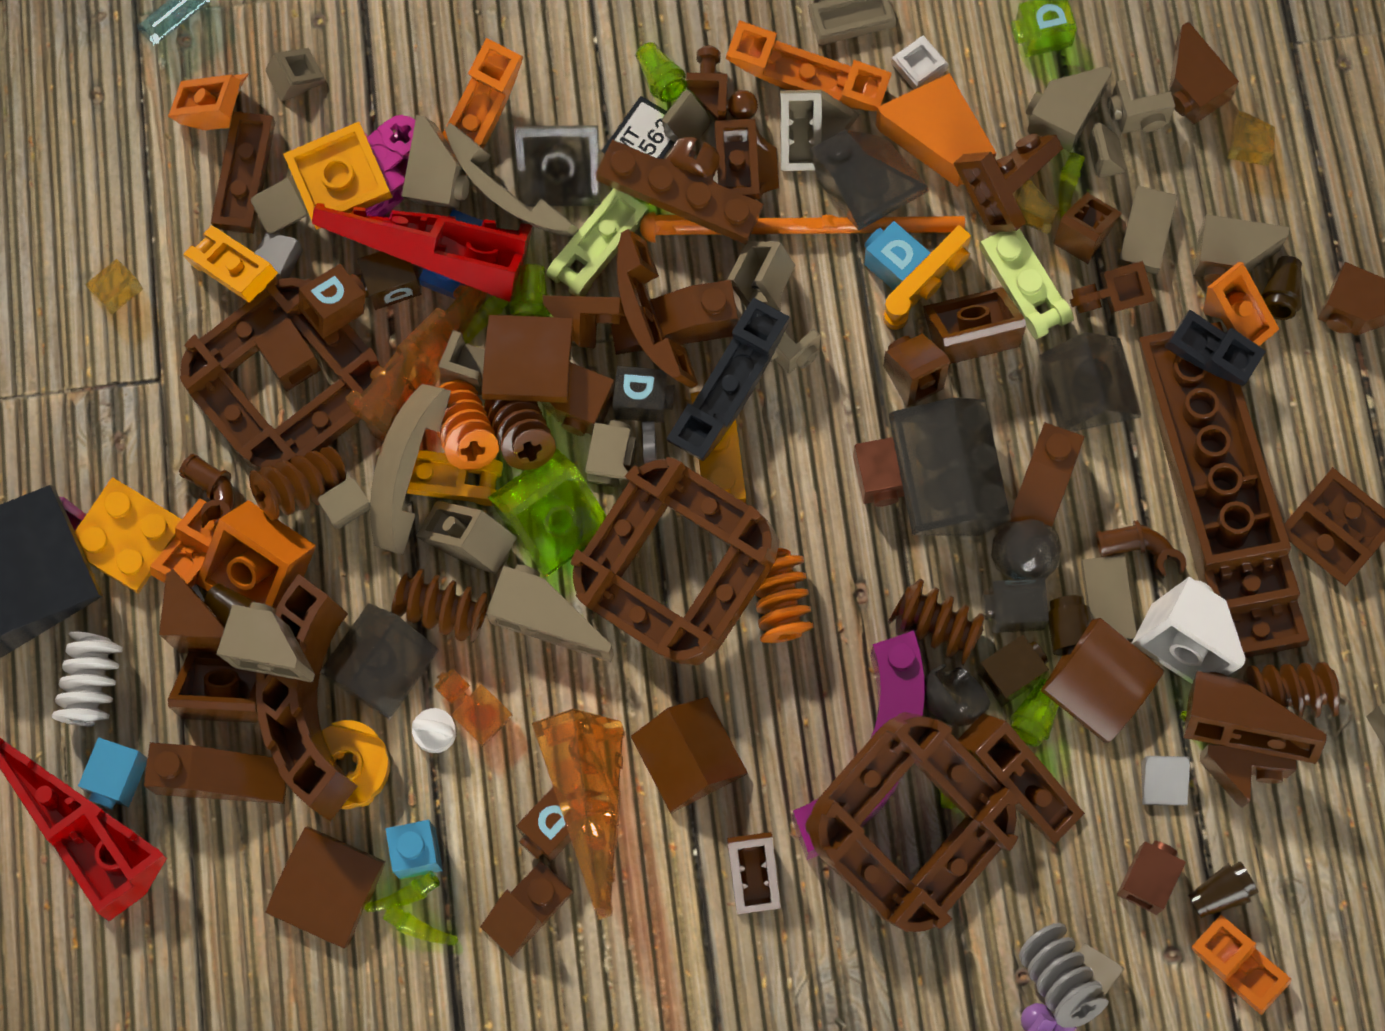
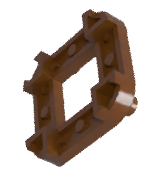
[180,276,385,472]
[570,457,780,665]
[805,712,1019,932]

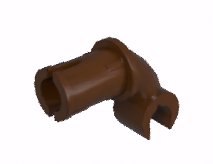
[179,453,235,529]
[1096,520,1186,579]

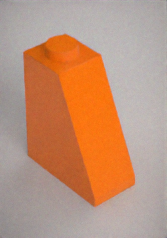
[875,73,996,187]

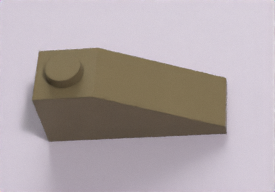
[486,565,614,662]

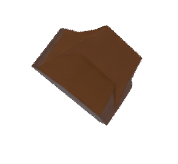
[715,119,779,199]

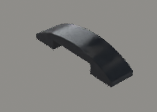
[666,297,790,461]

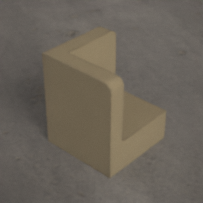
[438,330,485,396]

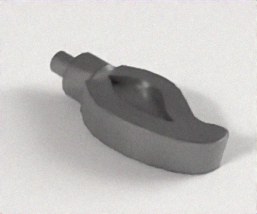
[642,421,656,464]

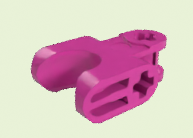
[364,115,415,217]

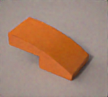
[150,499,217,588]
[1191,915,1291,1015]

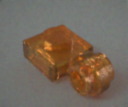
[433,668,513,747]

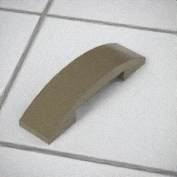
[445,123,579,237]
[370,384,451,555]

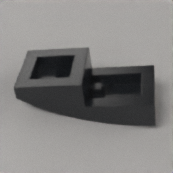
[1164,310,1266,386]

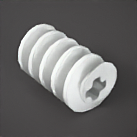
[52,632,123,726]

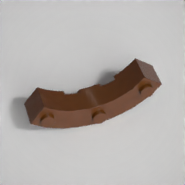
[256,574,358,821]

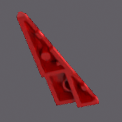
[312,203,533,302]
[0,738,167,921]

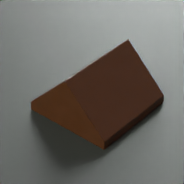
[923,287,1026,364]
[159,569,225,654]
[168,653,259,723]
[631,697,748,814]

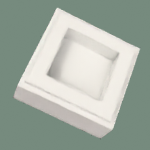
[891,35,948,90]

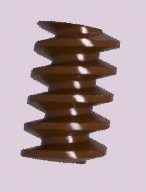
[484,400,556,470]
[249,446,346,521]
[391,569,488,643]
[888,579,985,666]
[1243,662,1340,718]

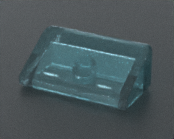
[136,0,210,45]

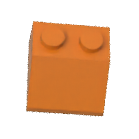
[196,500,316,609]

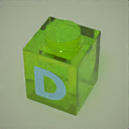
[1011,0,1077,57]

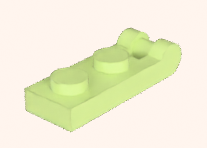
[546,188,649,296]
[979,228,1074,339]

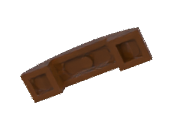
[617,229,698,389]

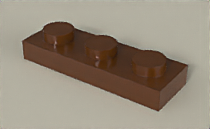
[211,111,276,234]

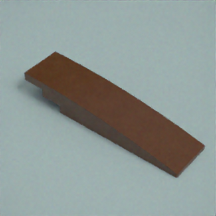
[1138,322,1309,658]

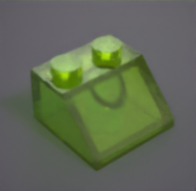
[488,448,607,577]

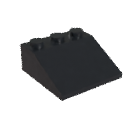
[0,485,103,658]

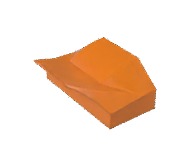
[168,73,249,131]

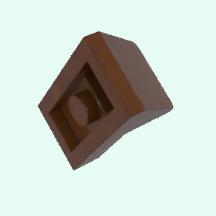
[543,295,626,349]
[1200,745,1297,808]
[480,861,573,958]

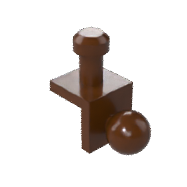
[686,45,758,121]

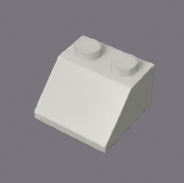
[1132,577,1246,684]

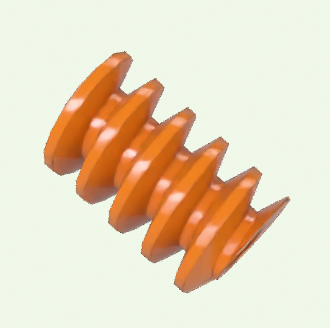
[436,380,499,470]
[755,548,813,643]

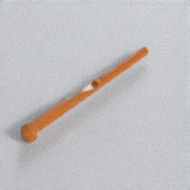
[640,211,965,243]

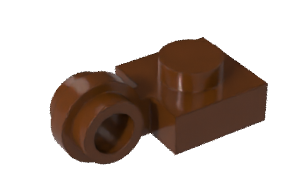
[1069,261,1154,314]

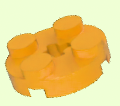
[322,720,390,809]

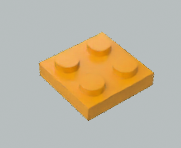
[283,121,392,230]
[75,477,182,594]

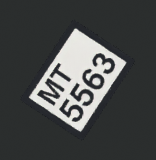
[602,96,674,159]

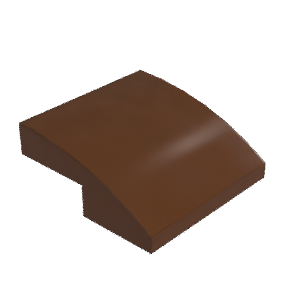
[482,315,574,403]
[1284,467,1385,587]
[1041,618,1165,743]
[265,826,386,949]

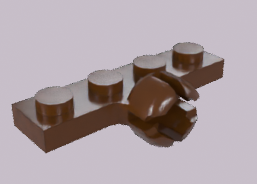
[595,136,764,245]

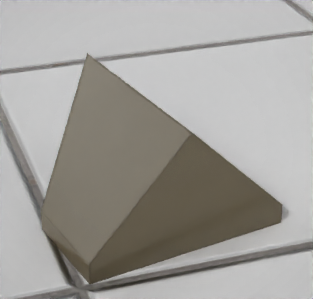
[780,90,860,171]

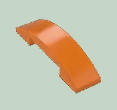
[726,20,892,111]
[442,38,523,176]

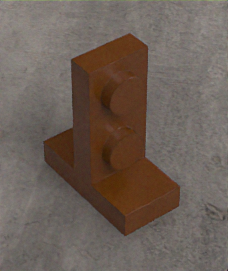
[953,134,1063,233]

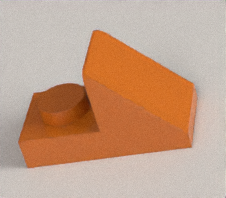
[1203,262,1279,346]

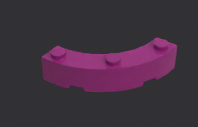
[792,631,925,860]

